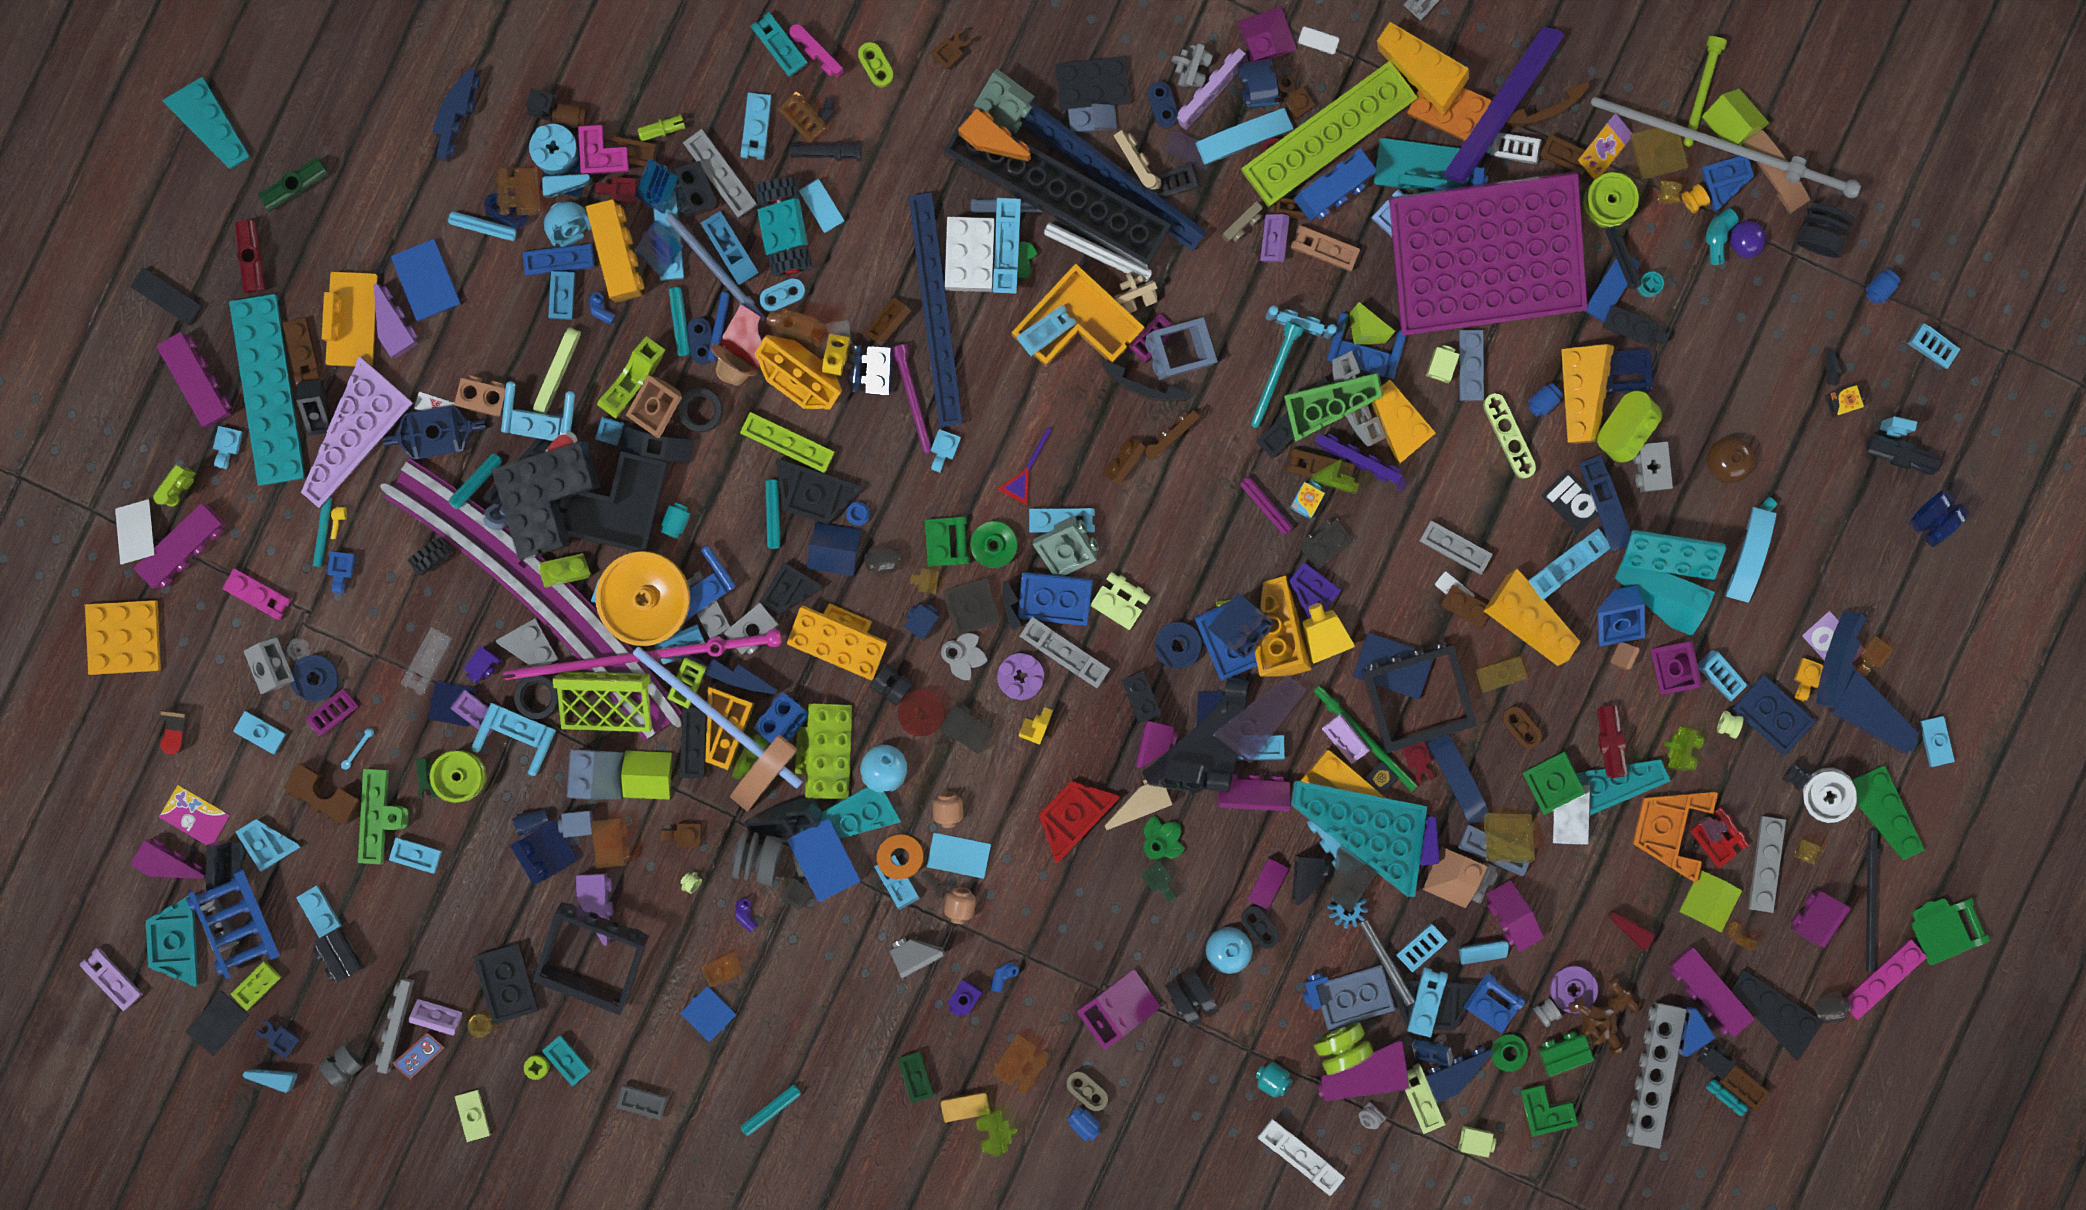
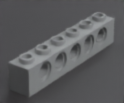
[1626,1002,1686,1149]

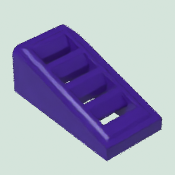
[1419,816,1440,865]

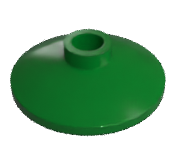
[970,521,1017,568]

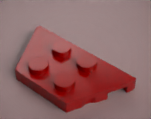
[1039,781,1120,863]

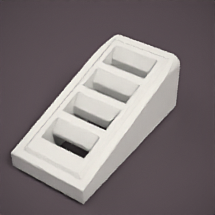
[1490,133,1542,165]

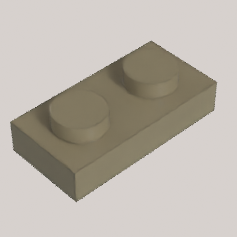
[1222,201,1263,243]

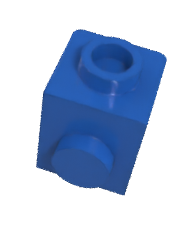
[1302,972,1329,1011]

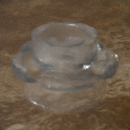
[287,639,310,661]

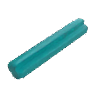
[669,287,690,356]
[449,453,502,509]
[766,479,780,549]
[741,1085,801,1136]

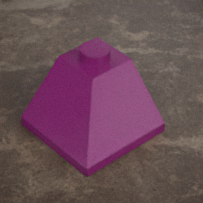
[1237,7,1297,61]
[1135,721,1177,768]

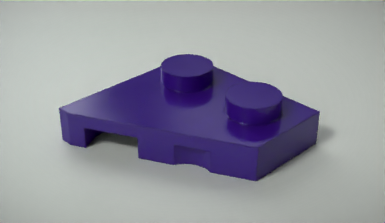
[1289,562,1341,619]

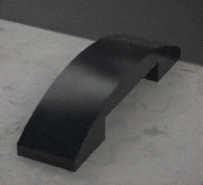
[1101,360,1191,402]

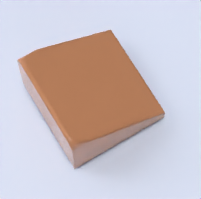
[1611,642,1640,670]

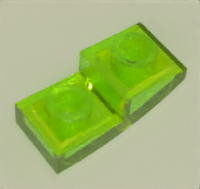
[732,735,766,779]

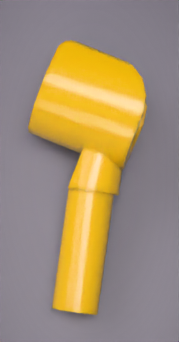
[331,507,347,539]

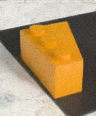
[1371,380,1435,465]
[706,687,755,770]

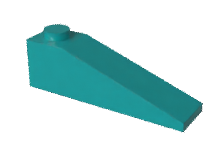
[1615,559,1715,636]

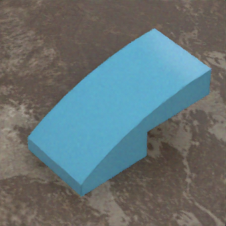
[798,179,844,233]
[874,855,920,910]

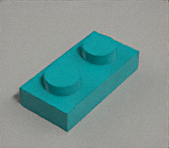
[542,1035,591,1087]

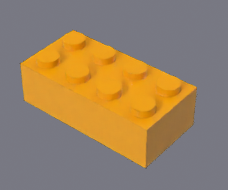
[586,199,645,303]

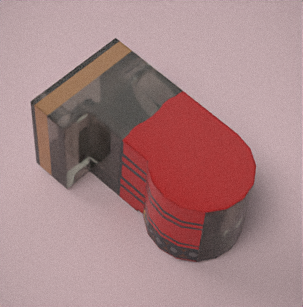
[160,710,189,755]

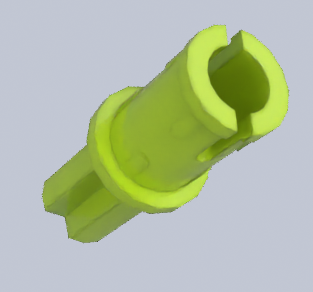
[638,114,685,141]

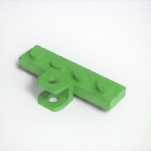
[358,769,409,864]

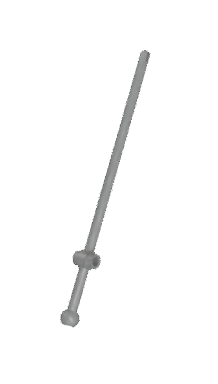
[1591,97,1861,198]

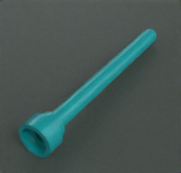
[1251,321,1304,428]

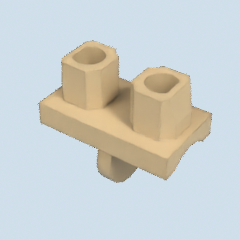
[1114,272,1158,313]

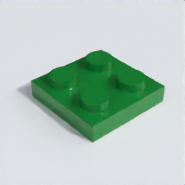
[1523,752,1587,815]

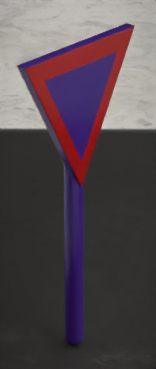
[997,428,1051,506]

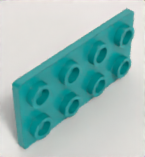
[1374,138,1469,192]
[1622,530,1726,580]

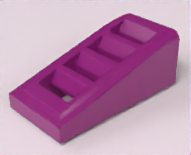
[1128,314,1173,363]
[305,689,359,737]

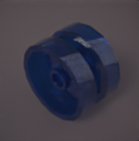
[1908,488,1970,547]

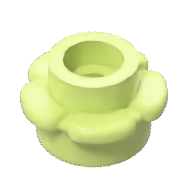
[681,872,702,894]

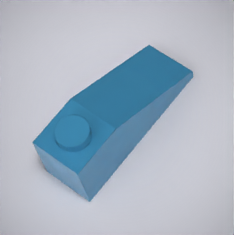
[701,211,759,285]

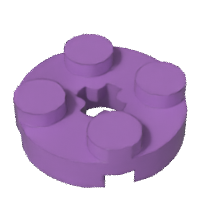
[997,653,1044,700]
[1550,966,1598,1014]

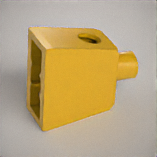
[1302,603,1355,664]

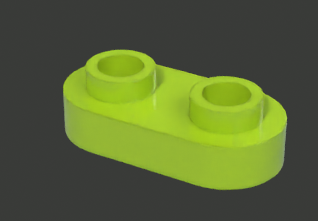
[858,42,893,87]

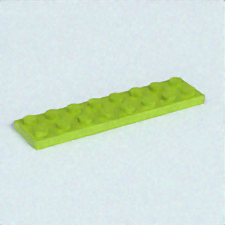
[1241,61,1418,207]

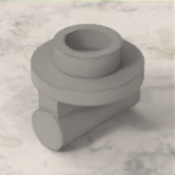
[1359,1101,1387,1129]

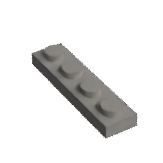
[683,129,757,219]
[1748,816,1786,913]
[375,978,414,1074]

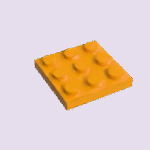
[85,601,161,675]

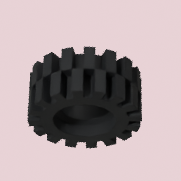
[407,537,453,576]

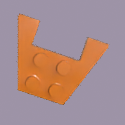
[1632,792,1718,882]

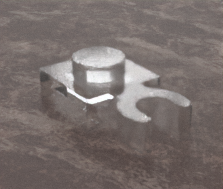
[1471,862,1498,904]

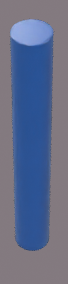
[707,292,730,362]

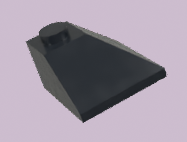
[1291,856,1329,905]

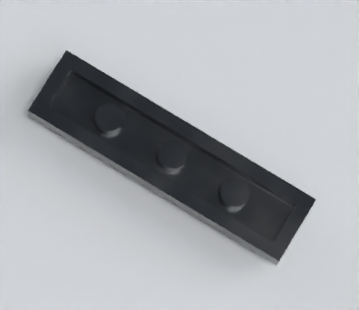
[1256,377,1330,459]

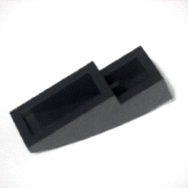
[744,797,823,839]

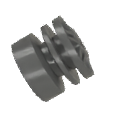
[732,830,783,886]

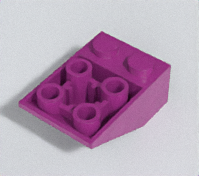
[1077,969,1161,1050]

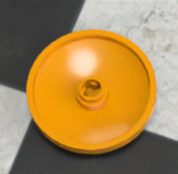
[596,551,690,646]

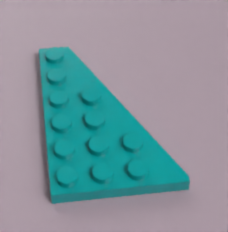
[1291,781,1427,897]

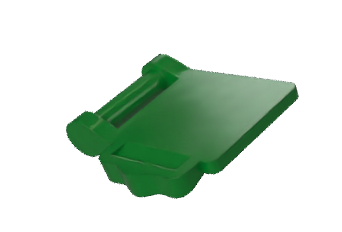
[1911,897,1991,965]

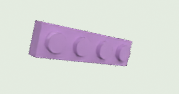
[1177,48,1248,131]

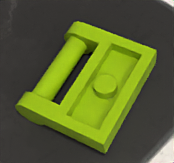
[154,465,196,507]

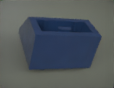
[1208,593,1274,659]

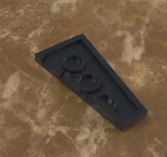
[1730,970,1823,1061]

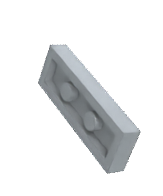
[1419,521,1493,575]

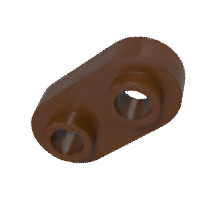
[1502,707,1542,749]

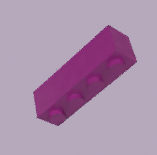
[156,332,232,429]
[133,503,226,589]
[1668,946,1755,1038]

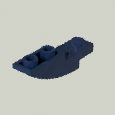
[432,68,481,162]
[1579,455,1631,553]

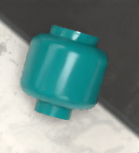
[1256,1062,1292,1098]

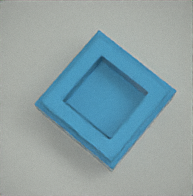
[595,417,625,446]

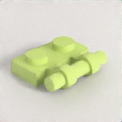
[1090,572,1150,630]

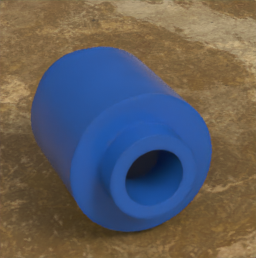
[1865,269,1901,304]
[1528,383,1563,417]
[1066,1106,1101,1141]

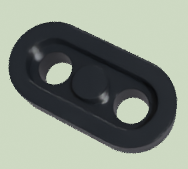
[1241,906,1279,949]

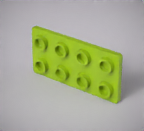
[795,704,852,799]

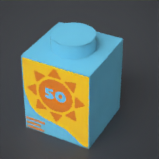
[1289,481,1325,519]

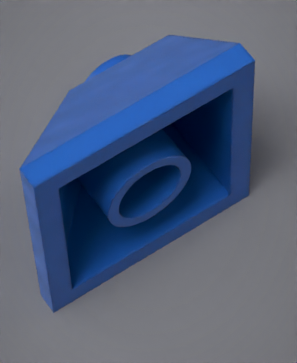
[1597,585,1645,647]

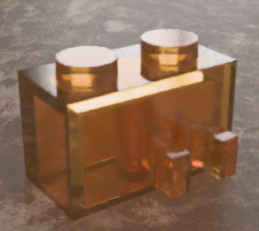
[591,818,630,869]

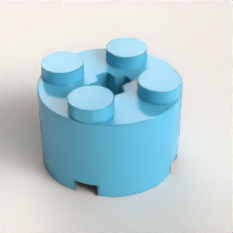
[529,124,580,176]

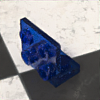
[509,821,577,886]

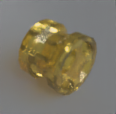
[1657,181,1683,205]
[1794,839,1823,866]
[468,1012,494,1038]

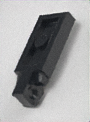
[1602,305,1670,345]

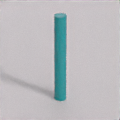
[313,498,332,567]

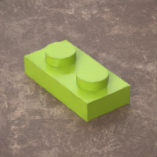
[538,553,591,588]

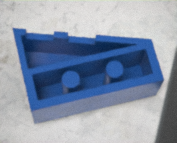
[1294,148,1377,222]

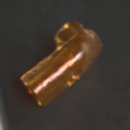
[1726,921,1757,951]

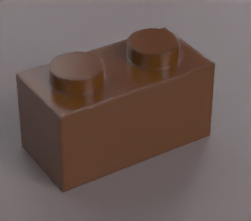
[1274,198,1305,219]

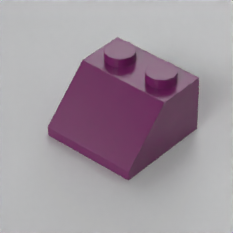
[1790,890,1851,948]

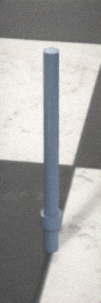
[665,213,766,323]

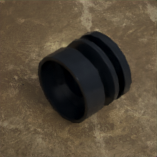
[1795,203,1856,258]

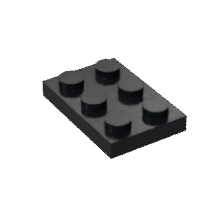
[1056,57,1130,112]
[474,943,539,1025]

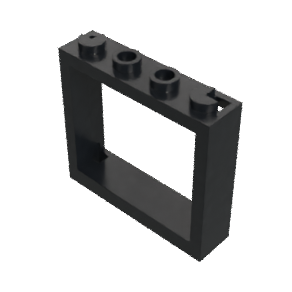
[1361,641,1477,753]
[533,902,650,1015]

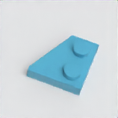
[236,819,300,872]

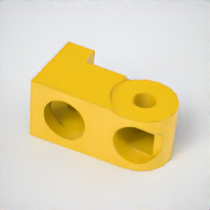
[822,334,850,375]

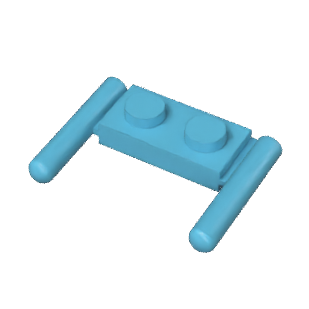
[1266,306,1337,339]
[501,381,575,441]
[471,703,556,776]

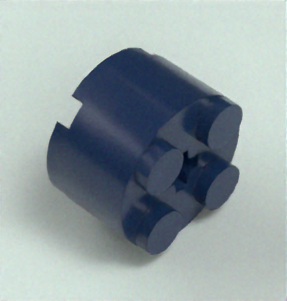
[1238,58,1279,109]

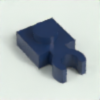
[255,1019,301,1059]

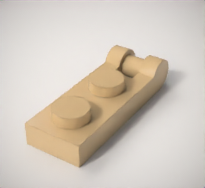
[1113,130,1161,190]

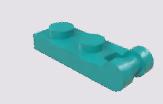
[750,12,808,78]

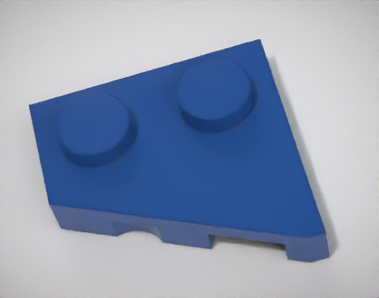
[1701,156,1754,211]

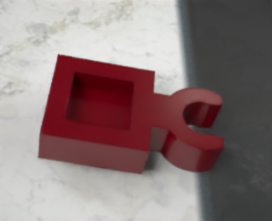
[1402,742,1434,784]

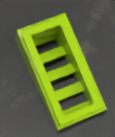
[667,657,707,708]

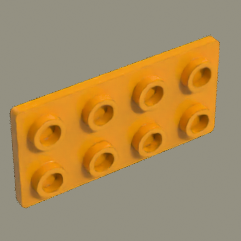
[322,272,378,367]
[787,603,887,680]

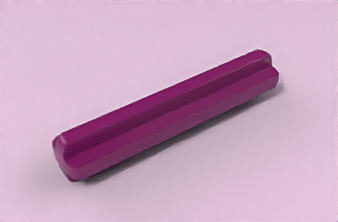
[1240,477,1293,535]

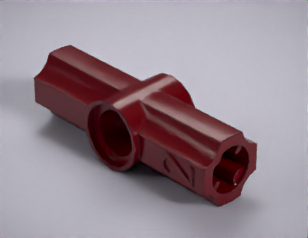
[235,220,265,293]
[1597,706,1627,779]

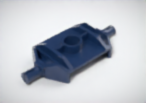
[383,405,487,461]

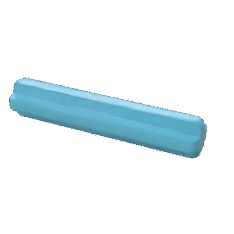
[448,212,517,241]

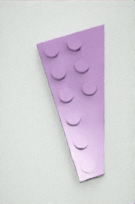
[301,356,413,508]

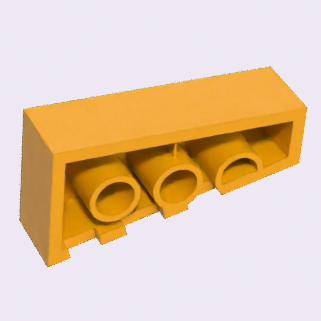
[1377,22,1469,116]
[1561,344,1614,444]
[1484,569,1580,666]

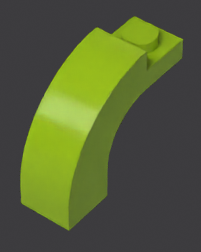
[597,336,665,418]

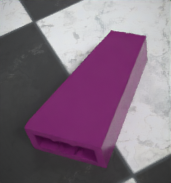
[1318,1041,1410,1102]

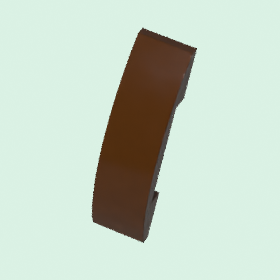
[1503,81,1590,128]

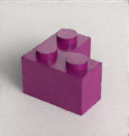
[1486,880,1543,952]

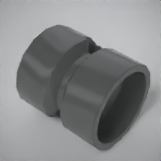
[318,1043,364,1087]

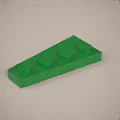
[1851,765,1925,860]

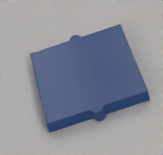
[680,986,737,1042]

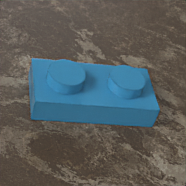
[548,271,576,320]
[654,625,706,665]

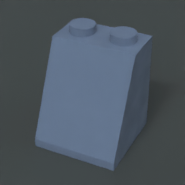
[567,749,625,799]

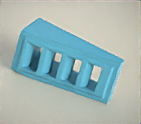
[542,174,593,198]
[1908,323,1960,369]
[1697,650,1747,701]
[1396,923,1447,972]
[243,1069,298,1093]

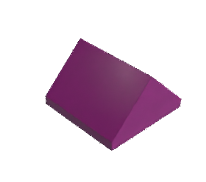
[1651,641,1702,695]

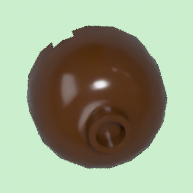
[1706,436,1755,484]

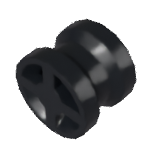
[1782,761,1812,791]

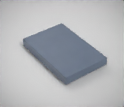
[1316,965,1395,1030]

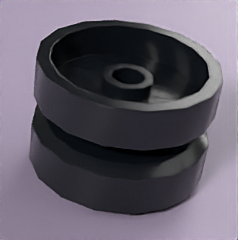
[1165,968,1220,1029]

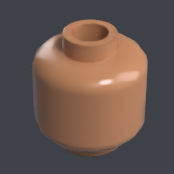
[932,792,963,828]
[944,887,976,924]

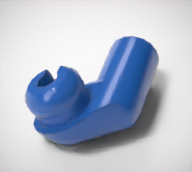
[589,292,616,325]
[991,962,1019,993]

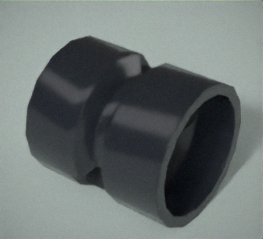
[870,663,914,707]

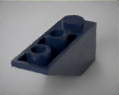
[1424,1046,1493,1103]

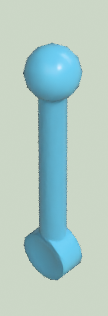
[341,728,374,770]

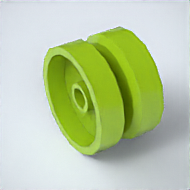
[1582,172,1639,228]
[430,750,487,803]
[1313,1022,1374,1075]

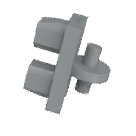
[1171,43,1213,88]

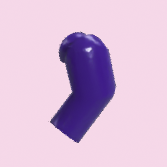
[735,898,758,933]

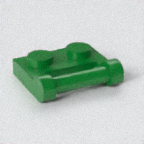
[925,517,970,567]

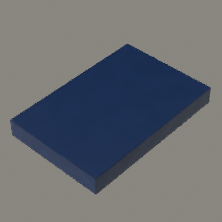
[1352,633,1433,700]
[1731,674,1816,756]

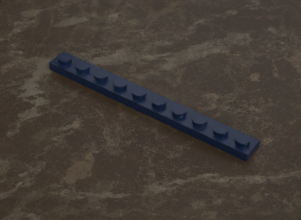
[1020,102,1206,252]
[908,193,963,427]

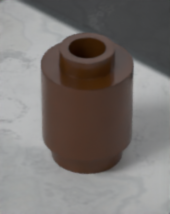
[552,103,587,129]

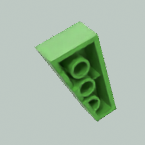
[1285,373,1384,442]

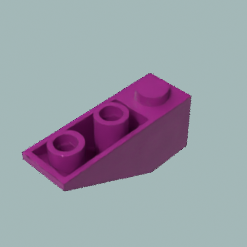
[130,838,206,879]

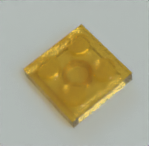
[1630,122,1688,180]
[1484,813,1535,862]

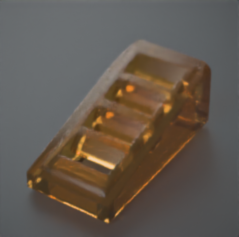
[778,91,827,143]

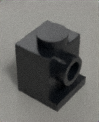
[526,88,557,122]
[1696,1045,1737,1080]

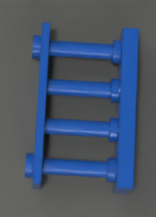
[186,868,280,979]

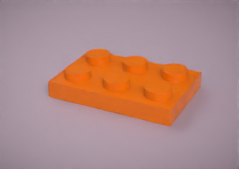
[1407,87,1491,141]

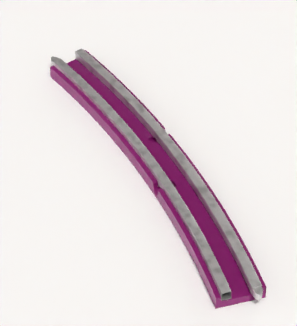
[380,458,682,741]

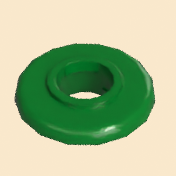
[1491,1035,1528,1072]

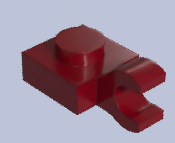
[595,177,637,203]

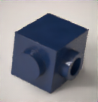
[904,603,940,640]

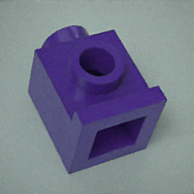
[463,646,503,684]
[947,979,982,1017]

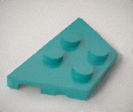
[146,895,199,986]

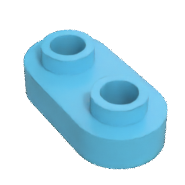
[760,279,805,312]

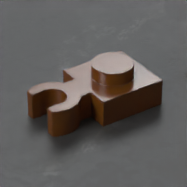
[930,29,972,71]
[1277,75,1316,120]

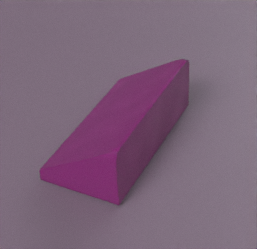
[1247,858,1289,910]

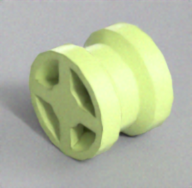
[1717,711,1743,739]

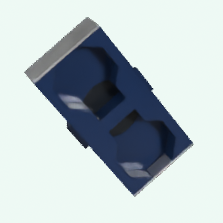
[1412,1034,1453,1067]

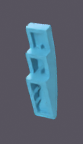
[1195,108,1293,165]

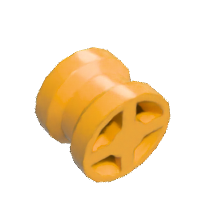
[1681,184,1710,213]

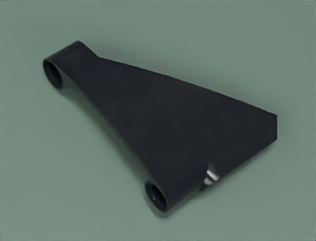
[1142,678,1250,793]

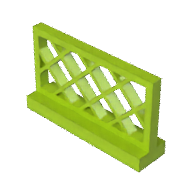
[553,671,652,732]

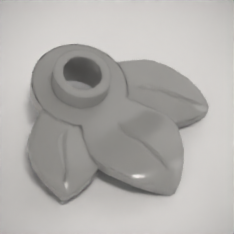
[941,633,987,680]

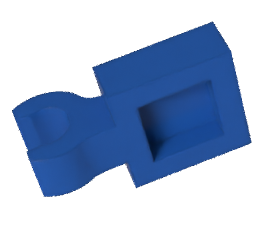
[327,551,355,594]

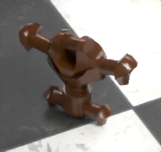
[1568,977,1642,1056]

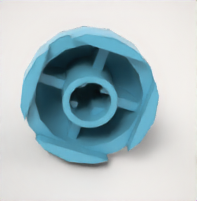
[544,202,591,247]
[860,745,907,793]
[1205,926,1253,974]

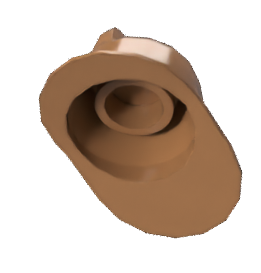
[710,344,758,386]

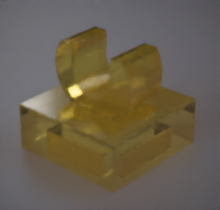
[910,568,939,594]

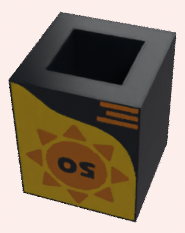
[1825,385,1865,418]

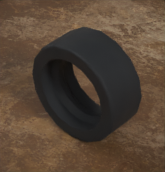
[678,387,724,433]
[514,675,559,719]

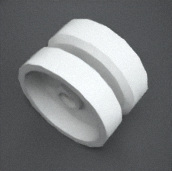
[1803,767,1857,823]

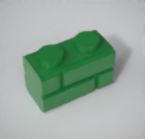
[1537,1030,1594,1077]

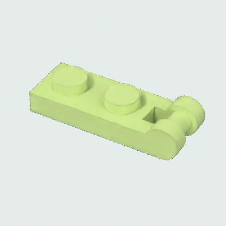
[1405,1063,1445,1134]

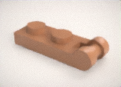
[1290,226,1360,272]

